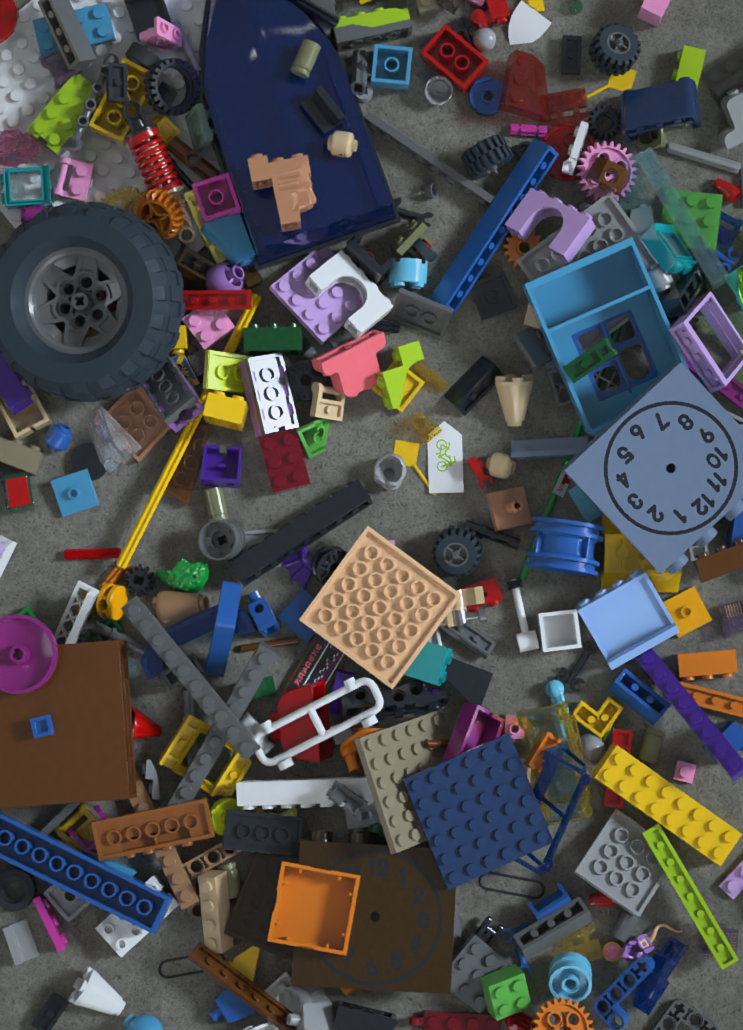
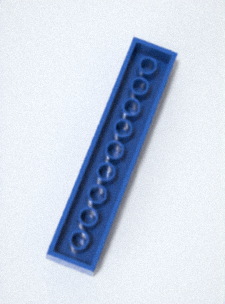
[0,812,174,934]

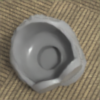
[374,454,407,490]

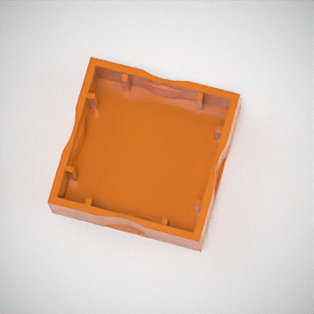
[267,861,361,956]

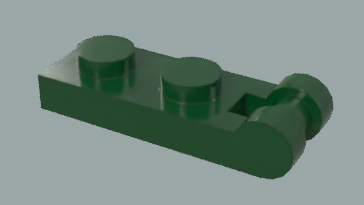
[562,336,619,384]

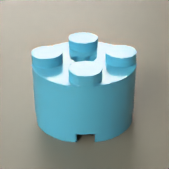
[388,258,428,290]

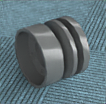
[198,520,247,561]

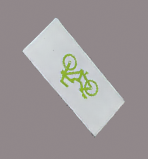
[427,421,464,493]

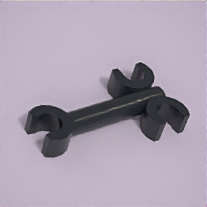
[395,197,433,227]
[555,641,599,692]

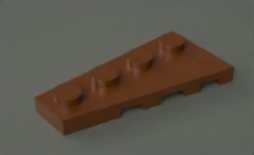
[164,423,210,506]

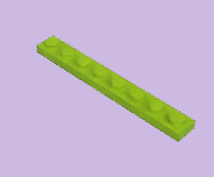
[641,823,739,970]

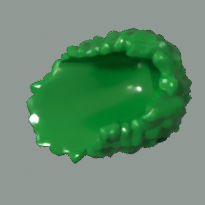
[156,559,209,593]

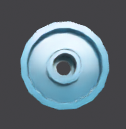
[549,951,592,1003]

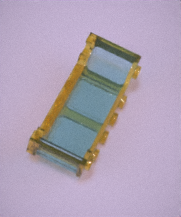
[515,701,593,826]

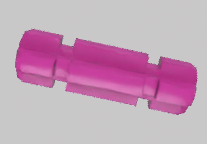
[510,123,547,137]

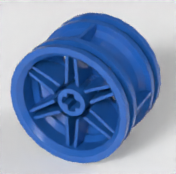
[525,517,605,577]

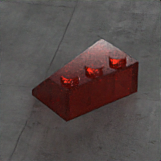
[498,49,552,124]

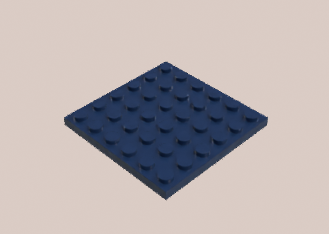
[402,733,554,890]

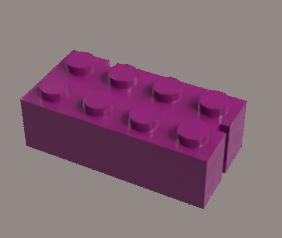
[442,703,505,762]

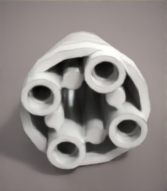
[68,966,126,1016]

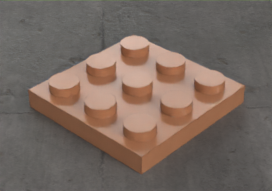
[97,387,171,463]

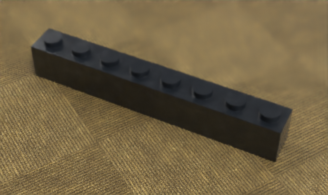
[229,480,373,587]

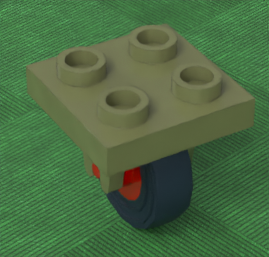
[392,218,437,262]

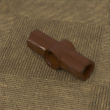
[166,136,221,180]

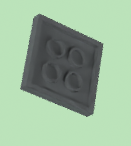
[451,933,512,1014]

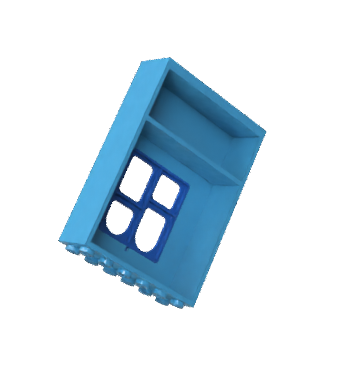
[521,237,690,436]

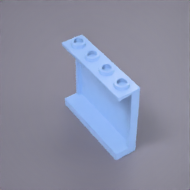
[576,569,680,670]

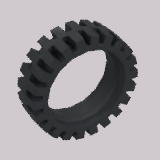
[143,58,201,116]

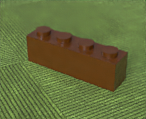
[693,539,743,583]

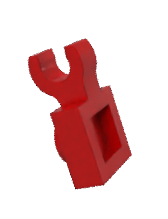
[467,456,493,489]

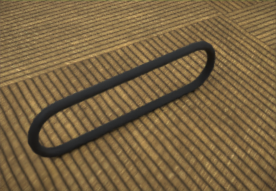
[478,871,545,899]
[158,953,225,979]

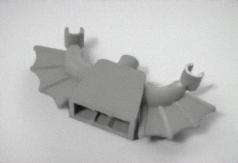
[277,977,333,1030]

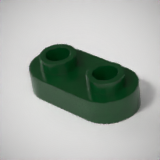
[367,823,387,845]

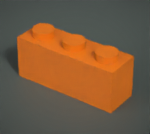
[675,649,738,681]

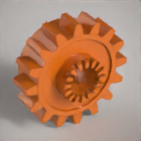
[503,230,541,270]

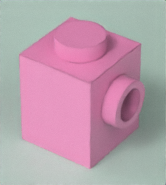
[502,714,525,743]

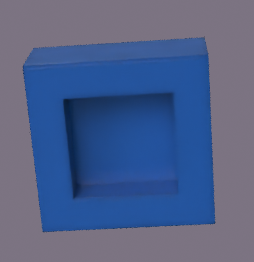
[30,714,55,739]

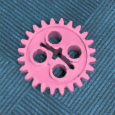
[576,141,637,201]

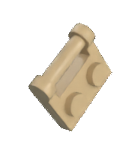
[310,382,346,421]

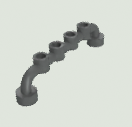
[66,53,119,154]

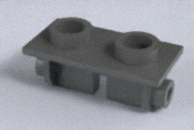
[326,780,368,817]

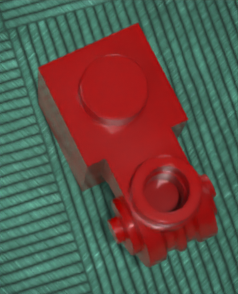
[471,0,510,29]

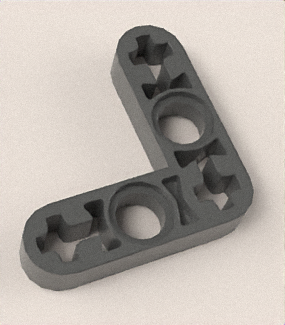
[652,999,719,1030]

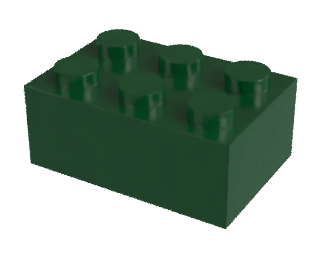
[243,323,303,356]

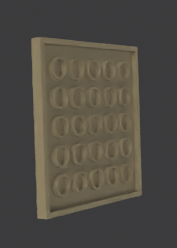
[354,710,448,854]

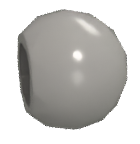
[473,28,496,52]

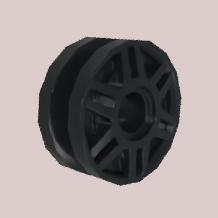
[287,360,326,402]
[311,545,347,585]

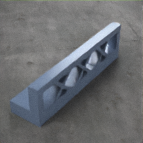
[511,437,588,460]

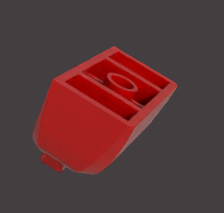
[269,680,333,762]

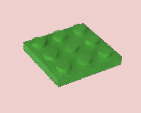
[661,189,723,252]

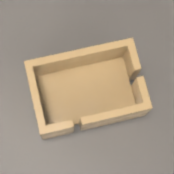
[0,380,53,440]

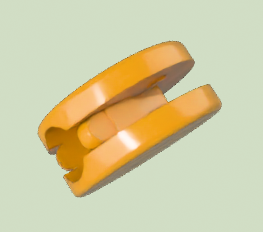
[96,583,128,621]

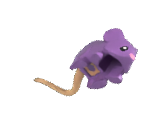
[620,924,683,962]

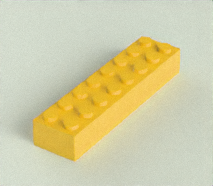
[590,744,742,866]

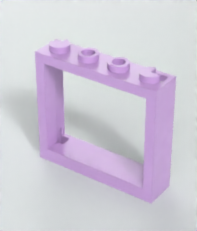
[669,291,743,393]

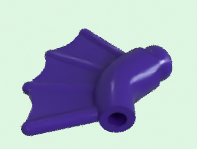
[282,547,313,589]

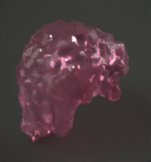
[0,129,40,167]

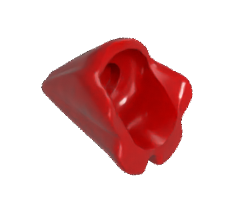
[131,707,162,740]

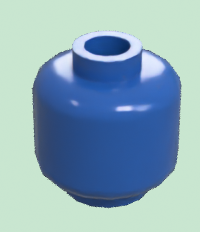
[44,422,73,452]

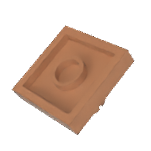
[486,486,532,532]

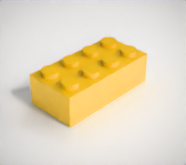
[88,58,160,147]
[203,390,249,432]

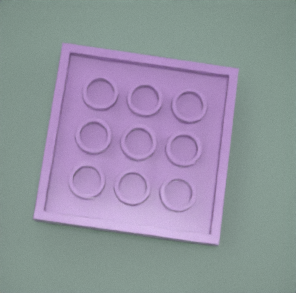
[269,247,362,344]

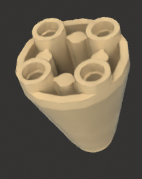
[495,374,533,426]

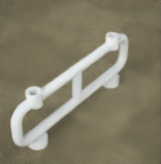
[253,677,384,771]

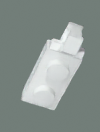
[562,121,589,176]

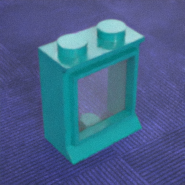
[0,164,54,210]
[640,223,697,275]

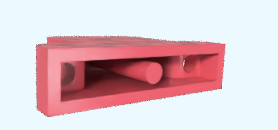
[311,329,386,398]

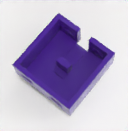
[201,445,243,488]

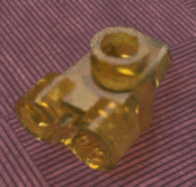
[410,411,442,445]

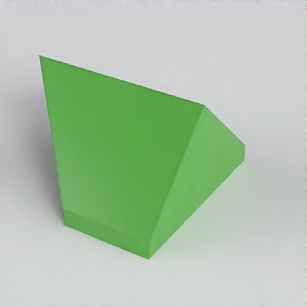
[296,418,330,459]

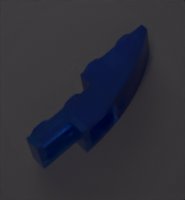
[632,936,688,1016]

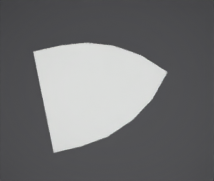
[508,0,551,45]

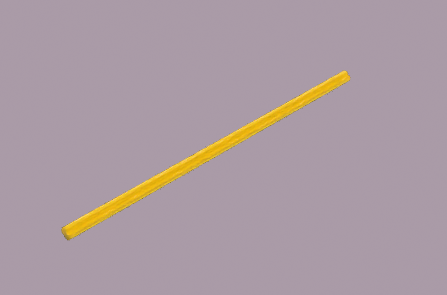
[116,293,261,569]

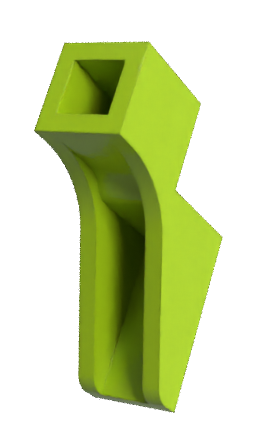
[376,340,424,410]

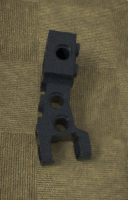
[337,679,449,729]

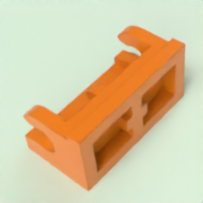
[523,731,561,774]

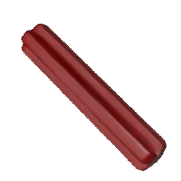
[64,548,121,560]

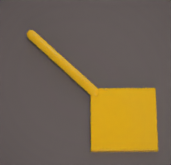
[576,69,637,103]
[393,440,436,496]

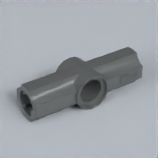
[346,49,372,96]

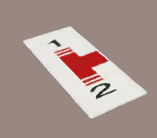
[553,461,571,498]

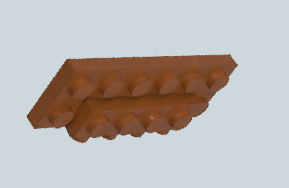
[91,797,215,861]

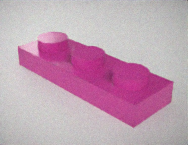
[33,895,68,952]

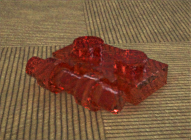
[547,87,589,127]

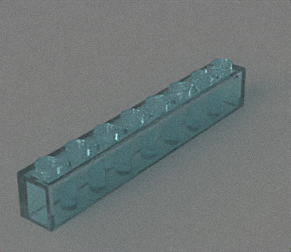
[634,147,730,290]

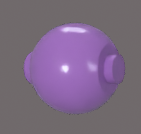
[205,262,244,290]

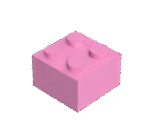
[182,310,235,350]

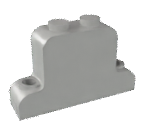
[718,87,743,150]

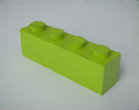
[671,45,706,127]

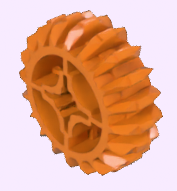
[135,188,186,240]

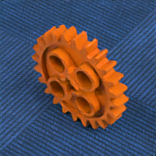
[530,997,594,1030]

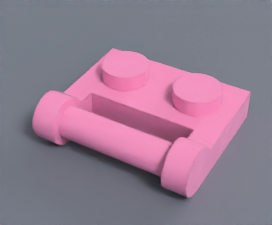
[52,157,94,202]

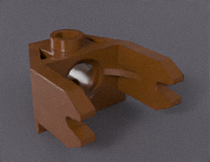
[583,157,630,195]

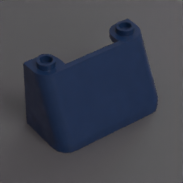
[620,77,702,143]

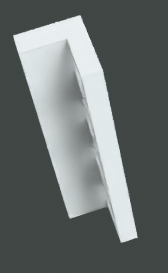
[54,581,99,645]

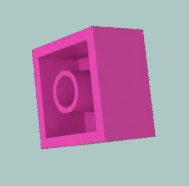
[192,172,241,223]

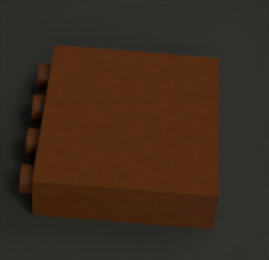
[0,640,137,808]

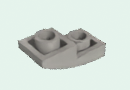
[142,759,161,799]

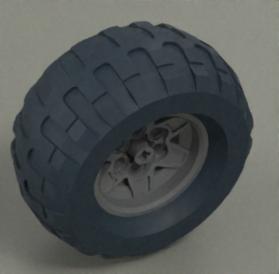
[0,201,185,402]

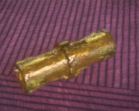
[412,361,450,393]

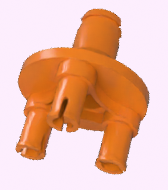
[339,727,384,775]

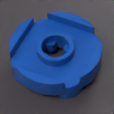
[469,77,507,116]

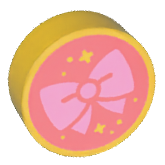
[602,941,621,962]

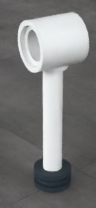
[506,579,539,653]

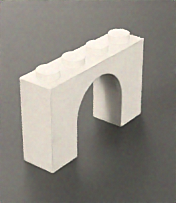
[305,250,393,340]

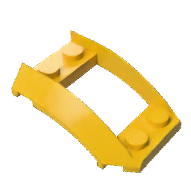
[158,714,252,797]

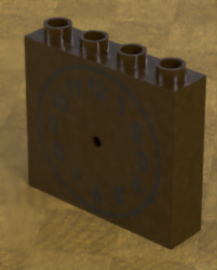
[291,831,456,994]

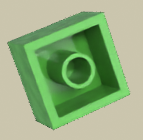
[480,964,532,1021]

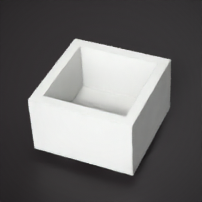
[537,609,582,652]

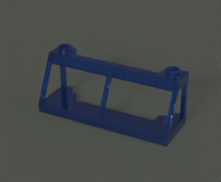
[514,744,592,875]

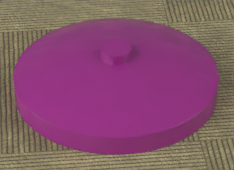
[0,614,58,694]

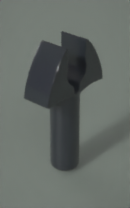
[453,17,476,49]

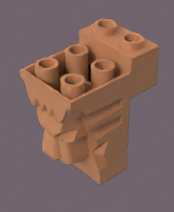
[247,153,317,232]

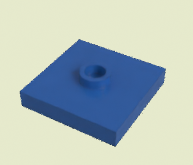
[278,588,316,642]

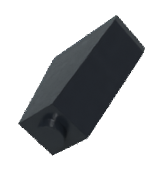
[445,658,493,706]

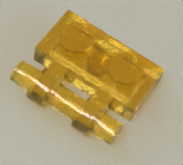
[558,925,604,962]

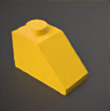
[229,945,260,982]

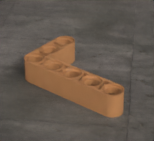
[183,841,241,920]

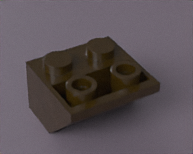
[174,243,216,291]

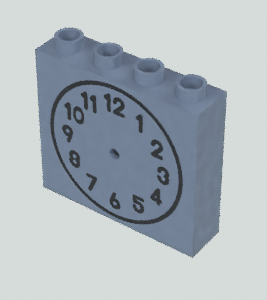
[561,362,743,575]

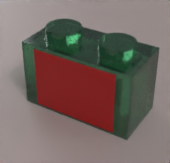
[2,471,35,514]

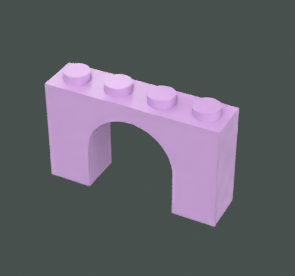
[505,188,596,264]

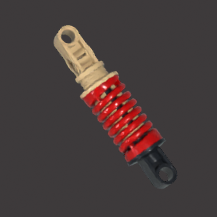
[122,100,196,244]

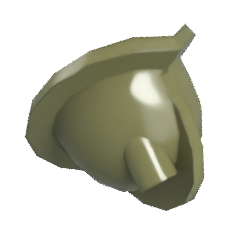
[635,128,670,151]

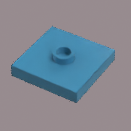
[50,469,100,517]

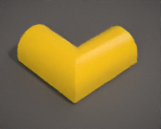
[570,696,624,739]

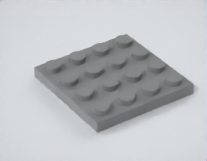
[574,808,680,918]

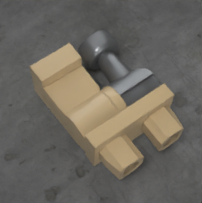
[440,586,487,627]

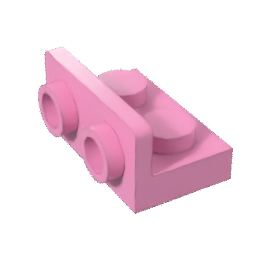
[139,16,182,53]

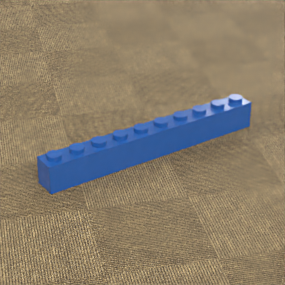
[430,139,559,314]

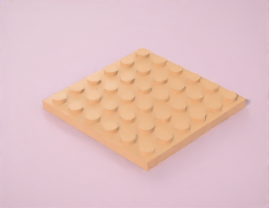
[299,526,462,689]

